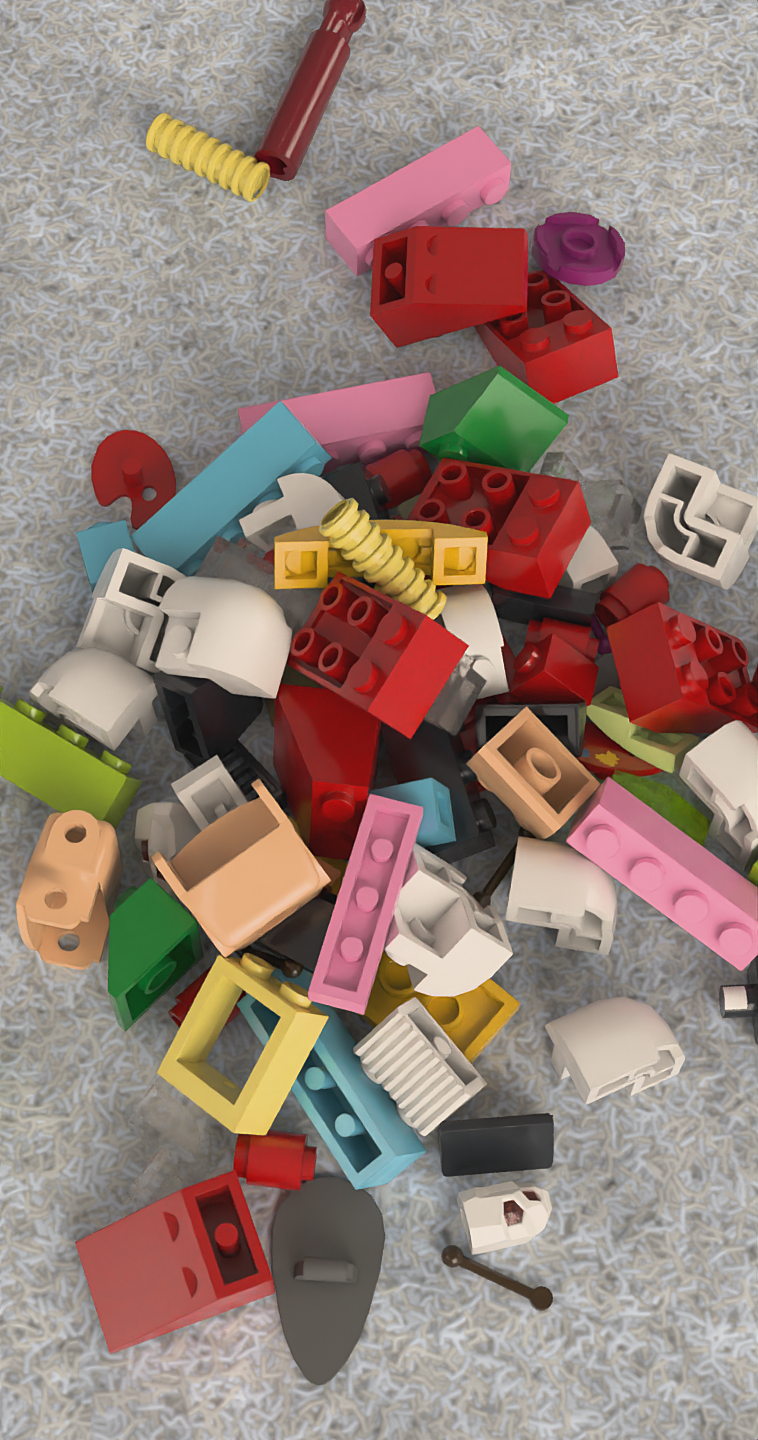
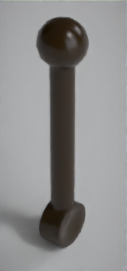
[473,826,537,910]
[234,945,303,979]
[441,1245,553,1311]

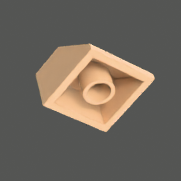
[466,706,601,840]

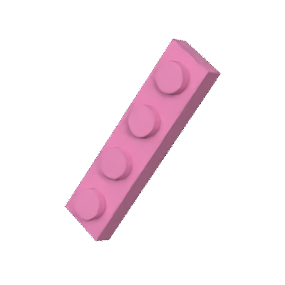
[308,794,424,1015]

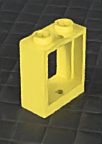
[156,953,329,1135]

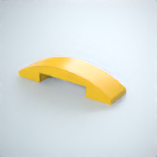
[274,520,488,589]

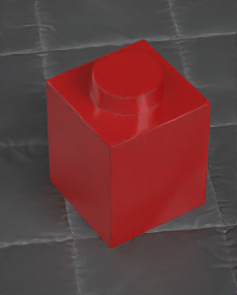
[510,633,599,707]

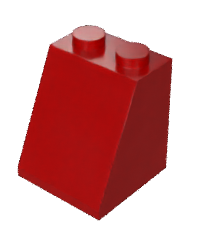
[273,683,381,860]

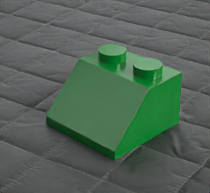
[419,365,569,472]
[108,877,204,1032]

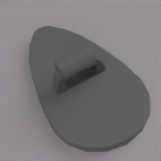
[272,1176,385,1385]

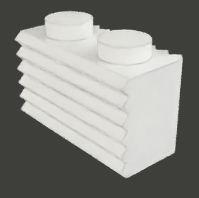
[353,997,487,1136]

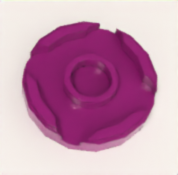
[531,212,625,286]

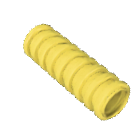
[146,113,270,202]
[319,498,447,620]

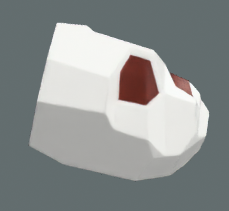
[135,802,201,897]
[457,1181,552,1255]

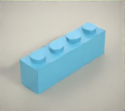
[130,401,332,577]
[237,970,427,1190]

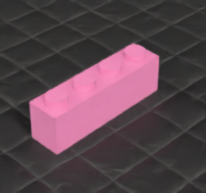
[325,126,511,276]
[238,372,436,474]
[566,777,758,972]

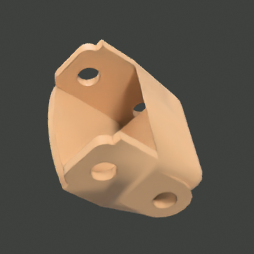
[151,779,331,958]
[16,810,123,970]

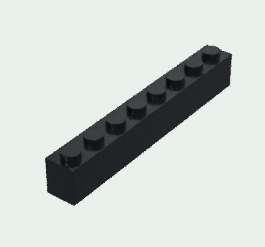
[322,461,497,864]

